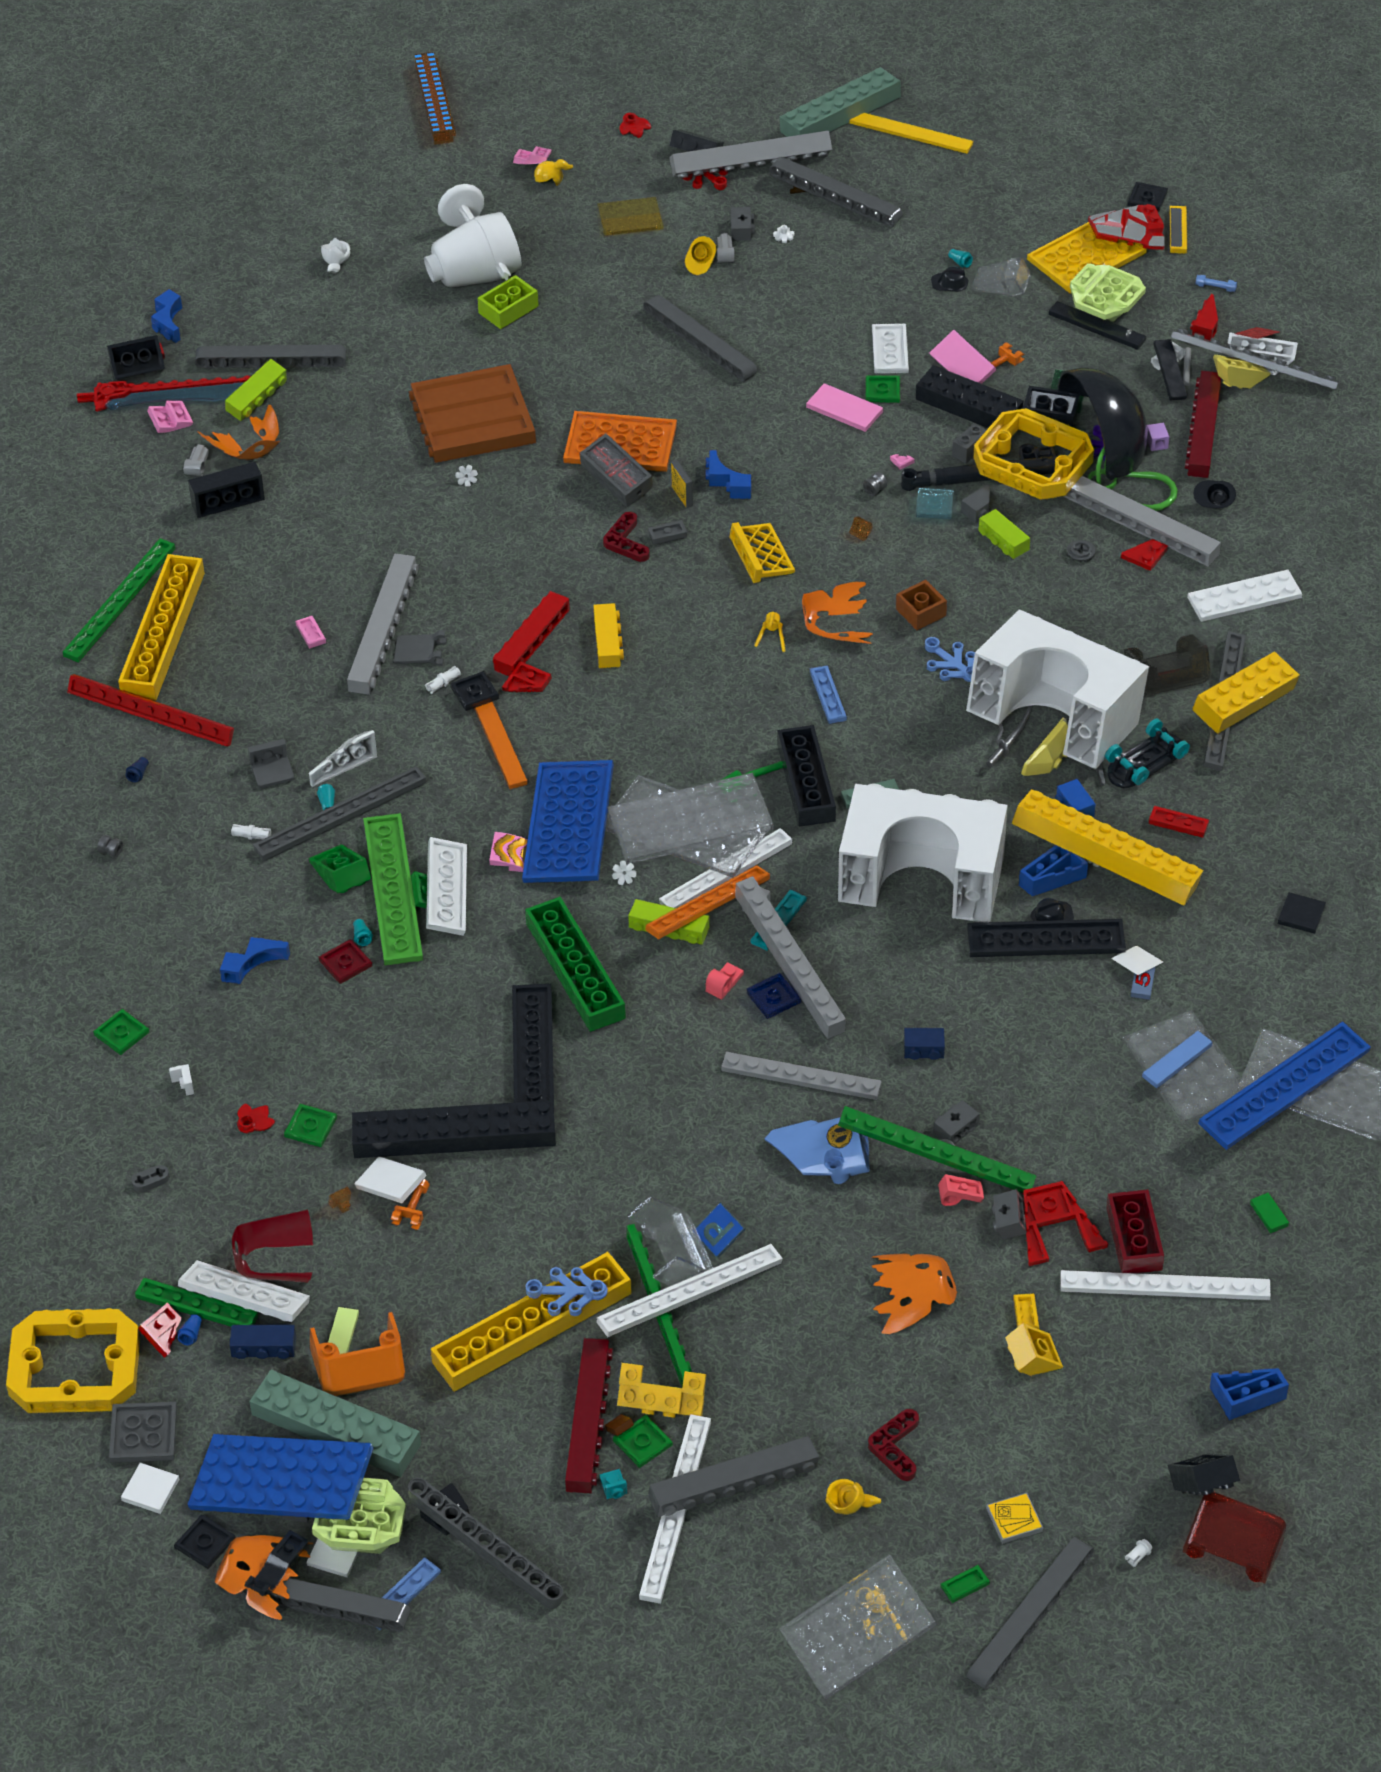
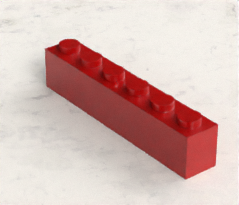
[493,591,570,676]

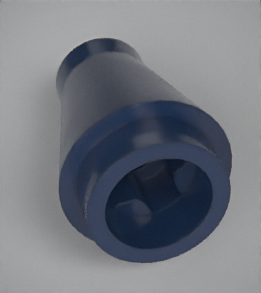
[125,757,149,783]

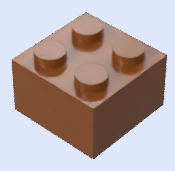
[896,580,947,630]

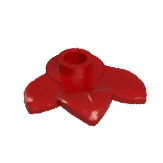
[619,113,651,138]
[237,1103,275,1133]

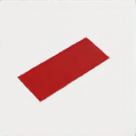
[1234,327,1279,339]

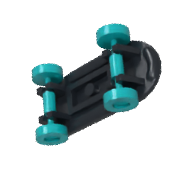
[1105,718,1190,788]

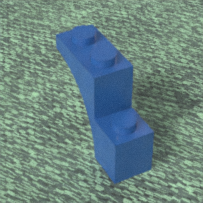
[151,289,182,343]
[706,450,751,499]
[220,937,290,984]

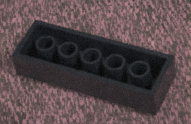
[916,365,1024,428]
[777,725,836,827]

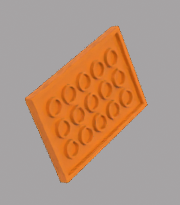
[563,411,677,472]

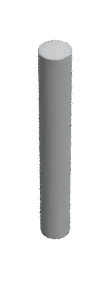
[1183,347,1191,386]

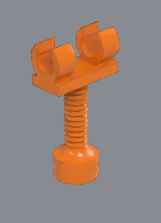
[990,342,1025,368]
[391,1179,430,1230]

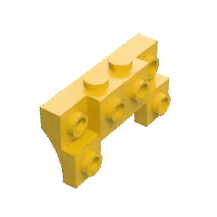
[617,1363,707,1418]

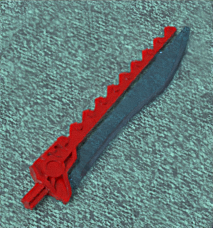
[77,375,251,411]

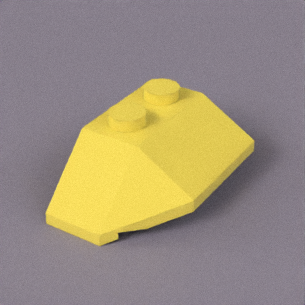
[1213,355,1271,389]
[1021,717,1068,776]

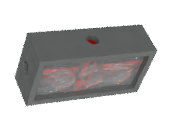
[579,433,653,507]

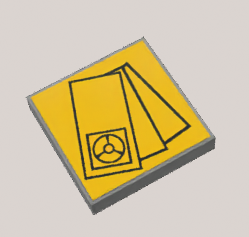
[986,1493,1043,1544]

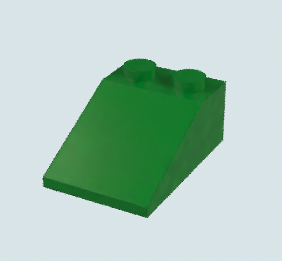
[308,844,371,893]

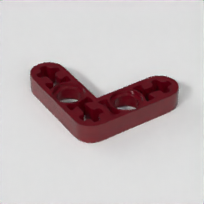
[603,512,650,562]
[868,1409,919,1481]

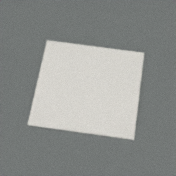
[1111,946,1163,975]

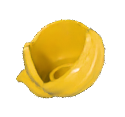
[534,159,573,186]
[825,1479,881,1515]

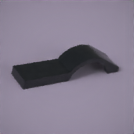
[244,1530,309,1596]

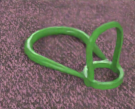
[1088,447,1178,511]

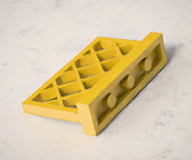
[729,522,795,583]

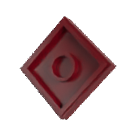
[318,939,373,984]

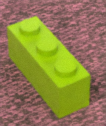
[979,509,1030,559]

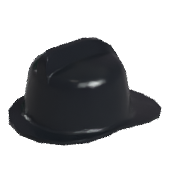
[931,267,969,292]
[1193,480,1236,508]
[1030,898,1074,921]

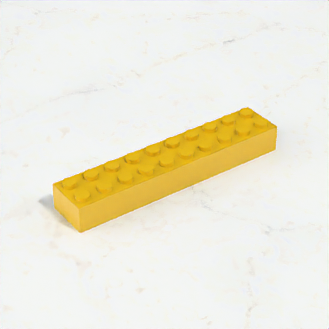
[118,554,205,701]
[1011,789,1204,906]
[431,1252,631,1392]

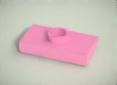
[296,616,326,649]

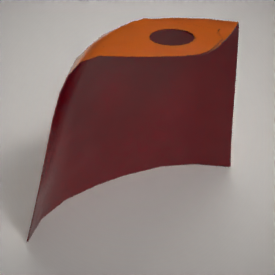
[232,1209,313,1283]

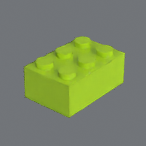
[477,275,538,329]

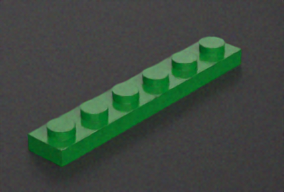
[135,1278,258,1327]

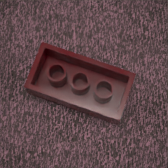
[1106,1189,1164,1273]

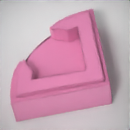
[890,454,914,470]

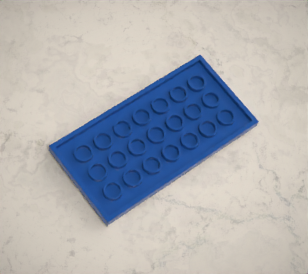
[522,760,614,883]
[188,1434,373,1520]

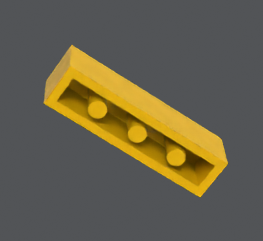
[593,603,624,668]

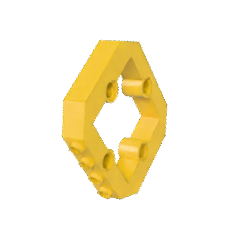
[974,408,1094,500]
[6,1308,140,1413]

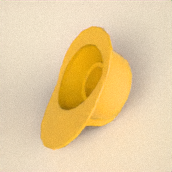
[685,236,716,275]

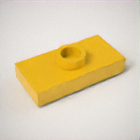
[1013,1294,1039,1329]

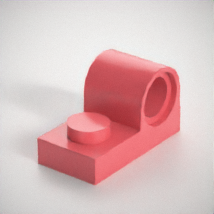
[706,962,744,1000]
[938,1174,984,1206]

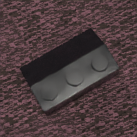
[107,335,165,381]
[1022,385,1080,428]

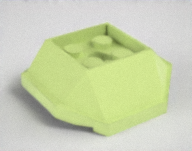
[1070,263,1146,322]
[312,1478,406,1554]

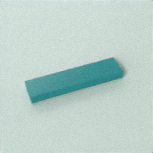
[750,890,807,951]

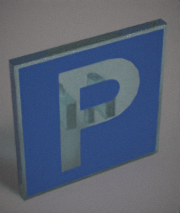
[692,1202,745,1258]

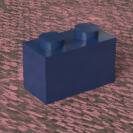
[904,1028,945,1060]

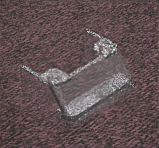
[627,1196,713,1287]

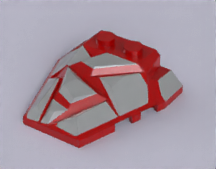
[1088,204,1164,250]

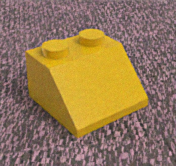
[1005,1323,1063,1376]

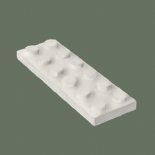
[1187,570,1302,622]
[426,837,467,936]
[178,1260,310,1322]

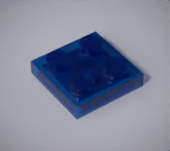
[747,973,801,1019]

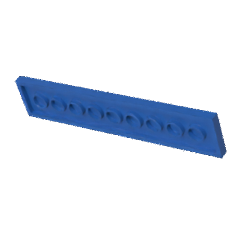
[1198,1021,1371,1150]

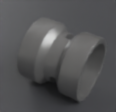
[863,472,887,496]
[97,835,124,858]

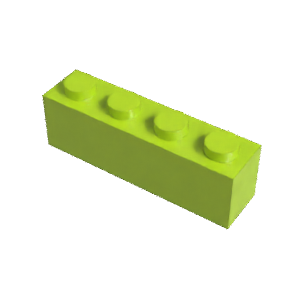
[225,359,287,421]
[628,899,709,945]

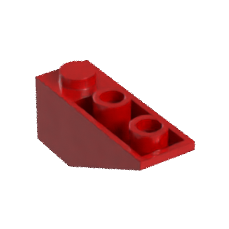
[1190,294,1218,341]

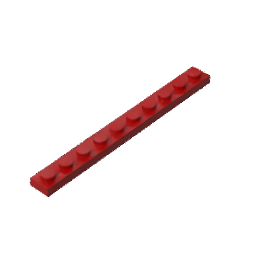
[67,674,234,747]

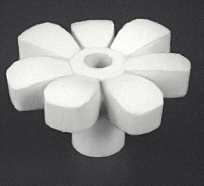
[773,225,794,243]
[455,465,478,486]
[612,861,636,885]

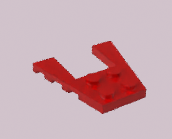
[1023,1181,1108,1266]

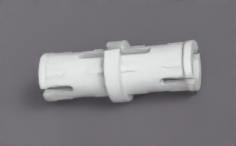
[425,666,461,694]
[231,824,271,840]

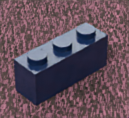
[230,1325,296,1359]

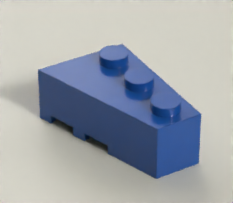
[1019,845,1088,896]
[1210,1368,1289,1420]

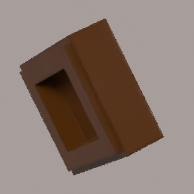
[604,1414,634,1436]

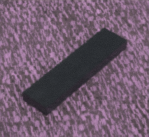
[1153,339,1187,400]

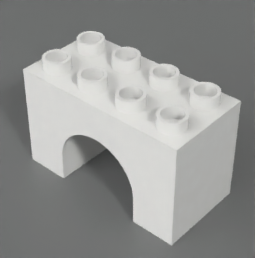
[966,609,1149,769]
[838,784,1007,922]

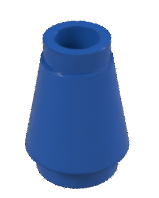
[177,1315,202,1345]

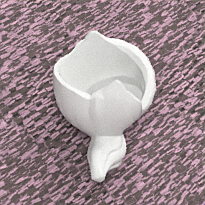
[321,238,350,274]

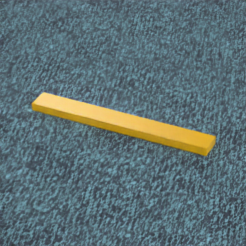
[849,113,973,154]

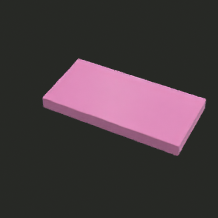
[929,330,997,384]
[806,383,883,432]

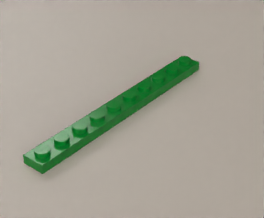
[63,538,176,663]
[838,1106,1036,1193]
[626,1224,692,1387]

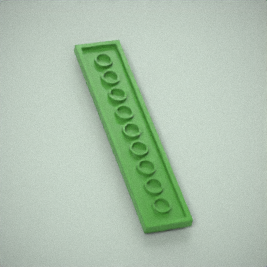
[363,813,423,965]

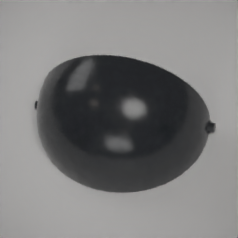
[1057,368,1148,480]

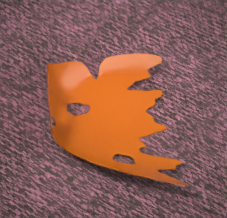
[197,405,280,460]
[802,582,873,644]
[872,1254,957,1334]
[215,1535,314,1620]

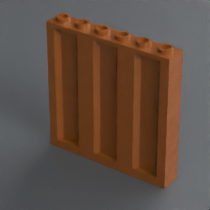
[408,364,536,463]

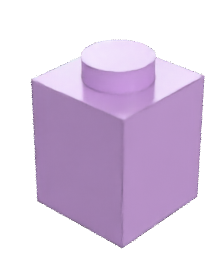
[1147,423,1169,451]

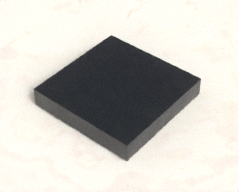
[1127,182,1168,212]
[450,671,499,711]
[1278,892,1326,934]
[174,1514,236,1569]

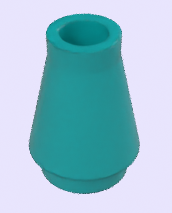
[948,249,973,268]
[317,784,335,810]
[353,919,373,946]

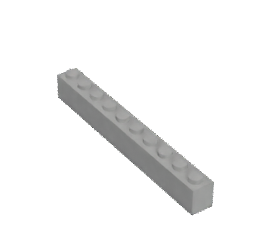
[669,131,832,178]
[1063,476,1221,566]
[347,553,418,695]
[735,876,846,1039]

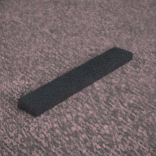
[1049,301,1146,350]

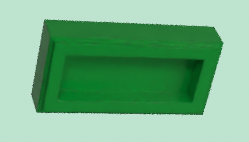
[1250,1193,1289,1234]
[941,1565,990,1603]

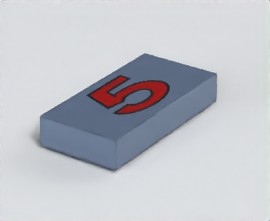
[1131,967,1155,1000]

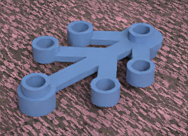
[925,637,975,682]
[525,1267,608,1316]

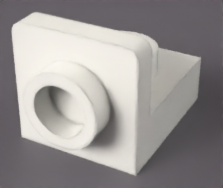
[169,1064,194,1096]

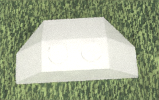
[1228,333,1298,375]

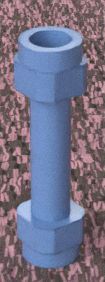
[1195,275,1237,292]

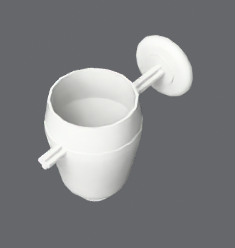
[424,184,522,287]

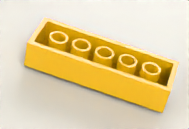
[1192,651,1300,734]

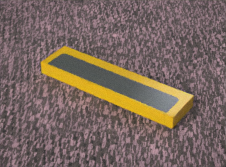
[1169,206,1187,254]

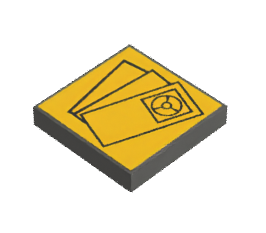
[671,460,693,508]

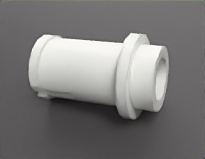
[1125,1539,1152,1567]

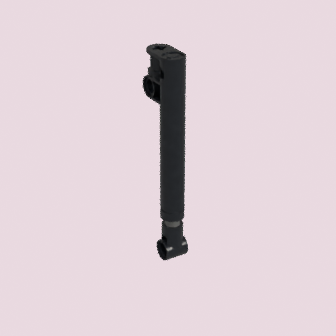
[901,444,1056,491]

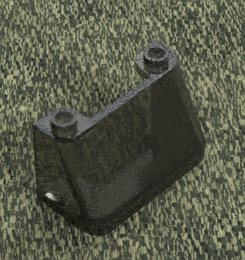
[1124,634,1211,695]

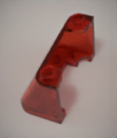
[1183,1492,1286,1584]

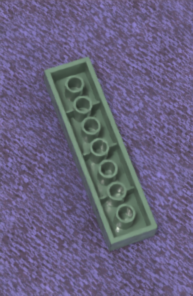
[780,67,901,137]
[249,1370,421,1477]

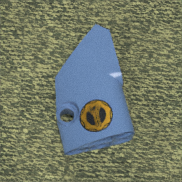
[765,1117,870,1184]

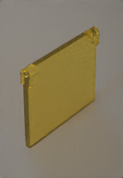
[598,197,664,236]

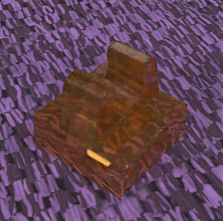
[849,516,873,540]
[328,1186,351,1213]

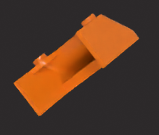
[310,1312,405,1396]

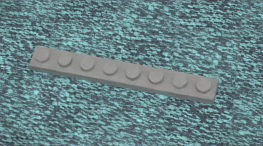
[721,1052,881,1100]

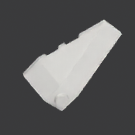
[309,730,377,787]

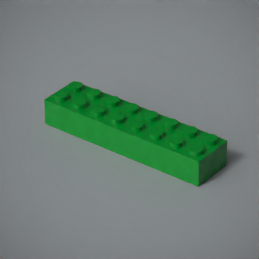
[525,896,626,1032]

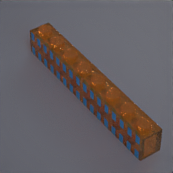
[414,52,456,145]

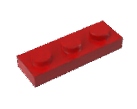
[1149,806,1209,838]

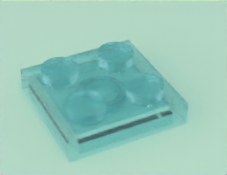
[916,488,953,519]

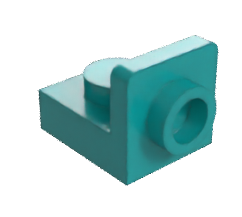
[599,1469,627,1499]

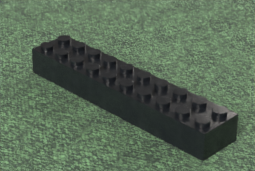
[352,1100,556,1159]

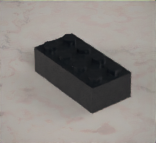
[188,462,265,518]
[1168,1453,1240,1495]

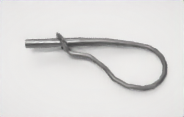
[986,706,1032,768]

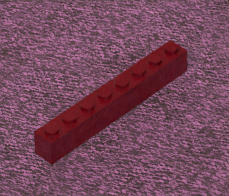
[1185,371,1221,478]
[565,1338,613,1494]

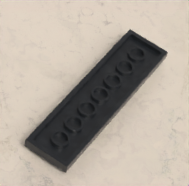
[967,919,1126,957]
[512,984,554,1103]

